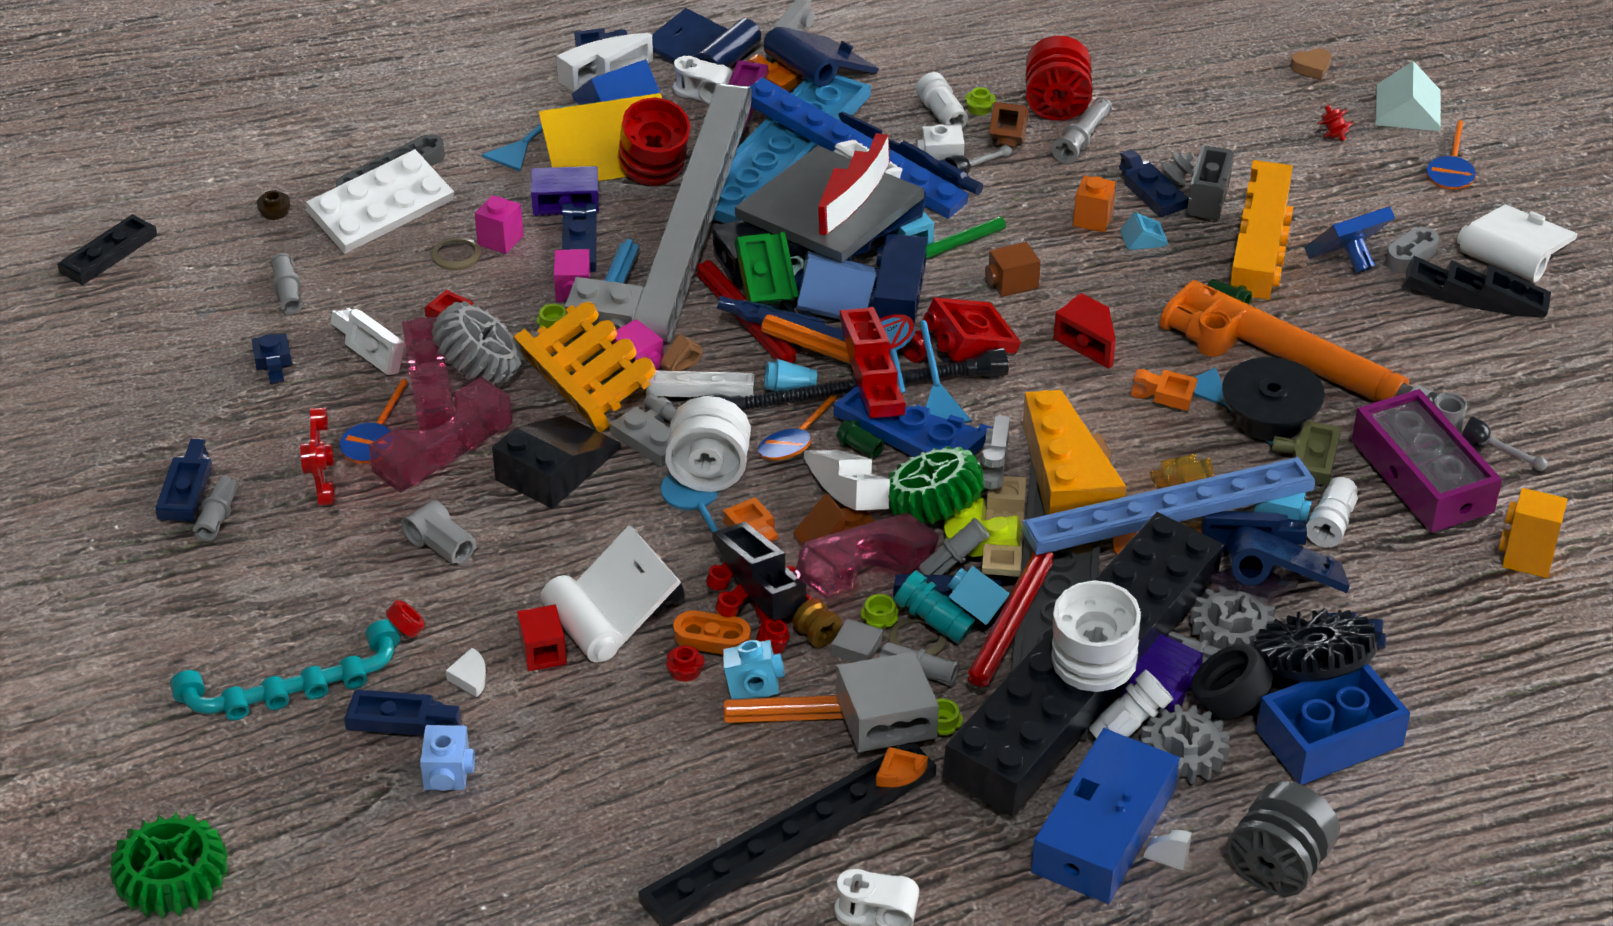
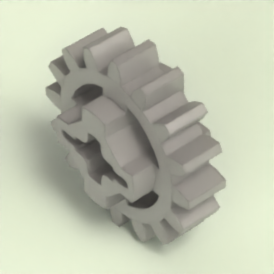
[1190,584,1277,649]
[1140,705,1230,784]

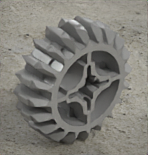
[431,301,523,388]

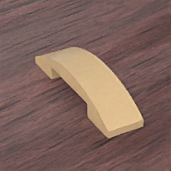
[982,476,1026,577]

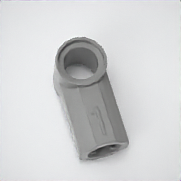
[401,500,477,566]

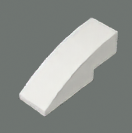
[556,33,653,92]
[804,449,890,510]

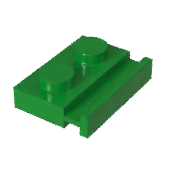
[734,232,799,304]

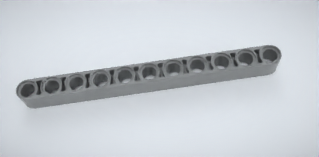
[634,83,752,343]

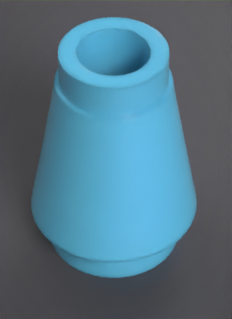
[764,359,817,393]

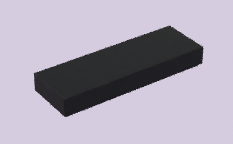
[57,214,158,286]

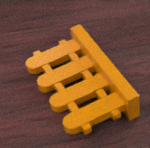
[513,302,656,433]

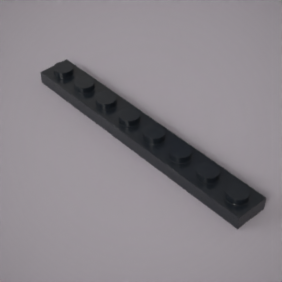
[638,742,937,926]

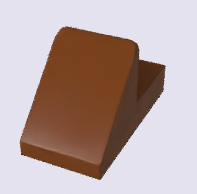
[793,494,878,560]

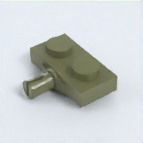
[1272,421,1341,485]

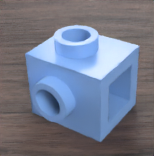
[420,725,475,791]

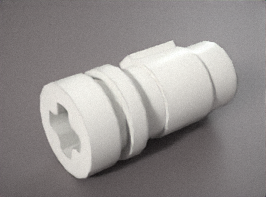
[916,72,968,129]
[1306,477,1358,548]
[1089,669,1174,738]

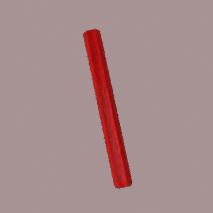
[697,260,796,363]
[968,551,1054,688]

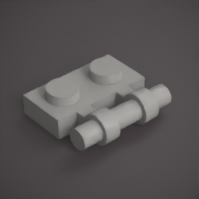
[610,394,677,467]

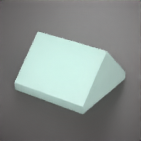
[1375,61,1440,131]

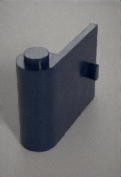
[652,8,761,68]
[763,27,879,87]
[1226,526,1350,593]

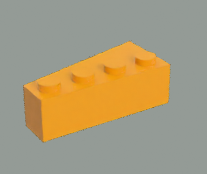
[1230,160,1294,300]
[1022,390,1126,515]

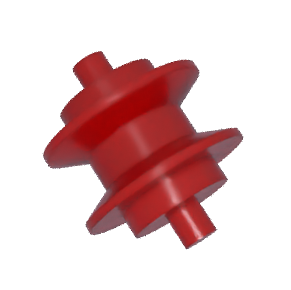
[1317,104,1353,141]

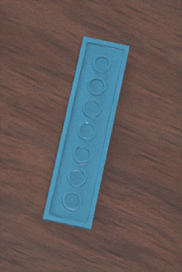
[713,74,871,223]

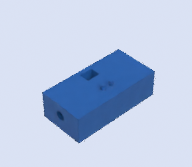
[1031,728,1180,904]

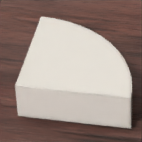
[446,648,486,697]
[1143,830,1192,870]

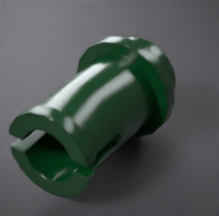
[1208,279,1252,305]
[836,419,885,460]

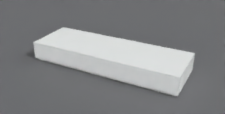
[646,370,755,398]

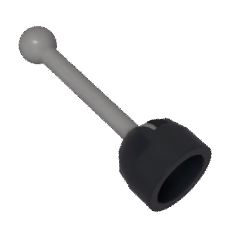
[944,145,1012,175]
[1462,416,1548,471]

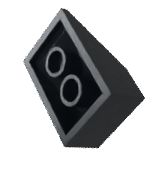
[492,415,621,509]

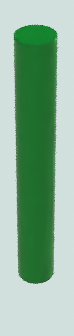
[927,216,1006,259]

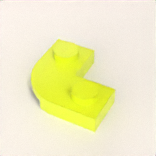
[944,498,1021,557]

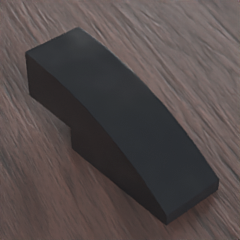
[712,522,807,621]

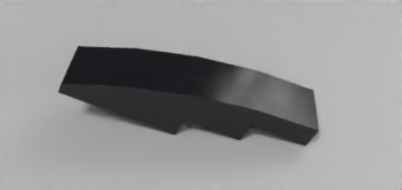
[1404,256,1551,318]

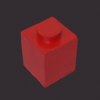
[517,604,567,672]

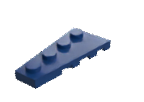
[834,387,993,457]

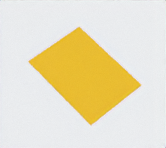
[538,93,662,181]

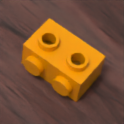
[1498,488,1568,578]

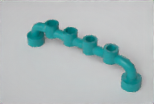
[170,620,400,720]

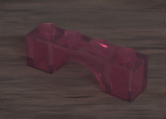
[402,317,457,445]
[369,376,512,493]
[794,513,940,599]

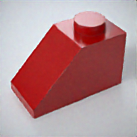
[1053,293,1116,369]

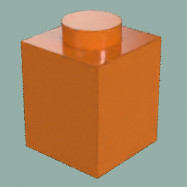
[1073,175,1116,232]

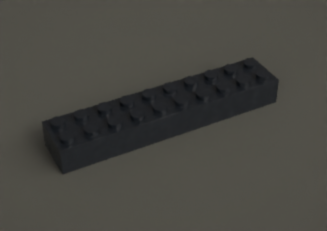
[942,511,1224,816]

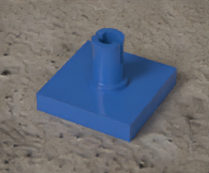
[1305,206,1395,274]

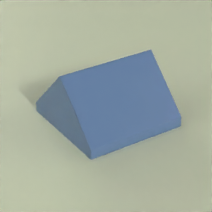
[796,251,876,319]

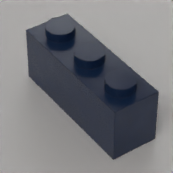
[868,234,927,324]

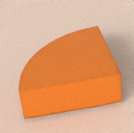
[876,747,928,788]

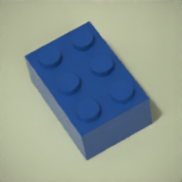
[1256,664,1410,785]

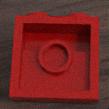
[923,297,1021,362]

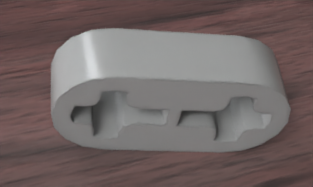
[1386,227,1439,273]

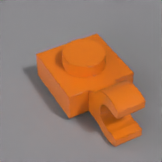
[748,54,802,92]
[1131,369,1198,411]
[723,497,778,543]

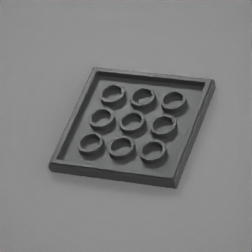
[735,146,924,263]

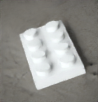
[306,149,454,254]

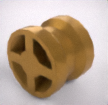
[793,598,842,648]

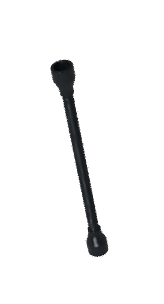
[698,347,1009,411]

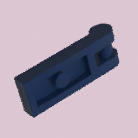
[562,203,597,272]

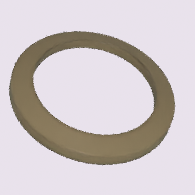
[432,237,481,270]
[889,617,946,656]

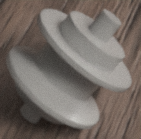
[1162,151,1195,186]

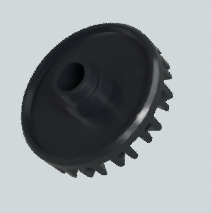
[1254,608,1377,682]

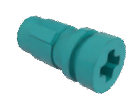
[893,570,977,645]

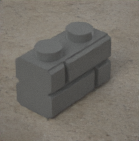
[1187,145,1234,220]

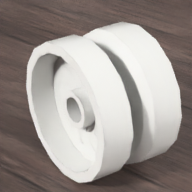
[665,396,751,492]

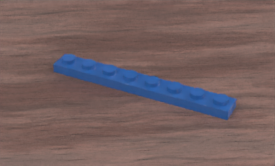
[750,77,969,219]

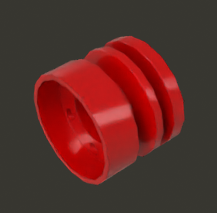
[1026,35,1093,121]
[617,97,691,186]

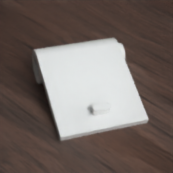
[1457,204,1578,283]
[540,525,681,662]

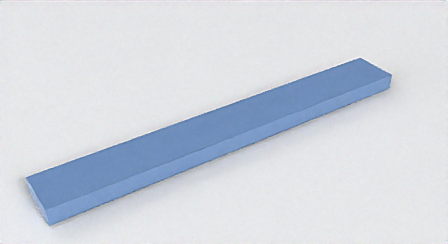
[1021,457,1316,555]

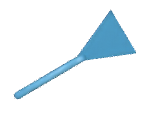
[481,106,564,172]
[920,320,972,423]
[1194,367,1273,445]

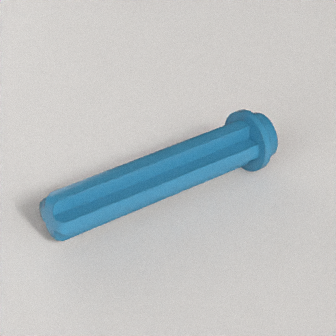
[604,239,640,284]

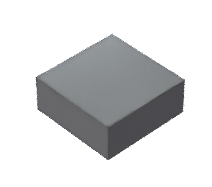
[831,619,883,662]

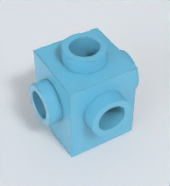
[723,640,785,699]

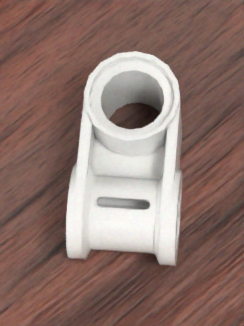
[673,56,733,104]
[834,869,919,926]

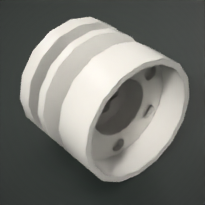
[1051,580,1141,692]

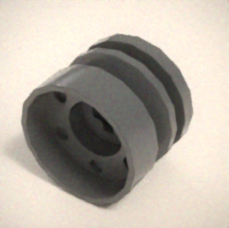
[1227,780,1340,897]

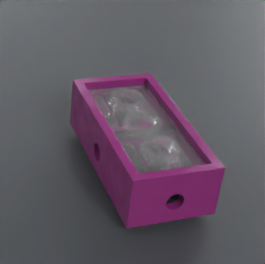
[1351,389,1502,533]

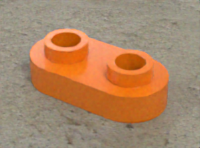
[673,610,751,654]

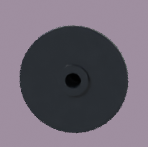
[1222,357,1325,441]

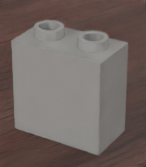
[836,651,939,752]

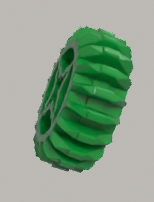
[888,446,985,526]
[110,812,228,919]

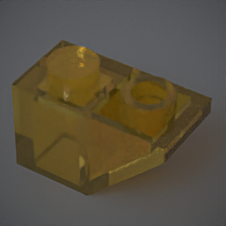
[1150,453,1215,489]

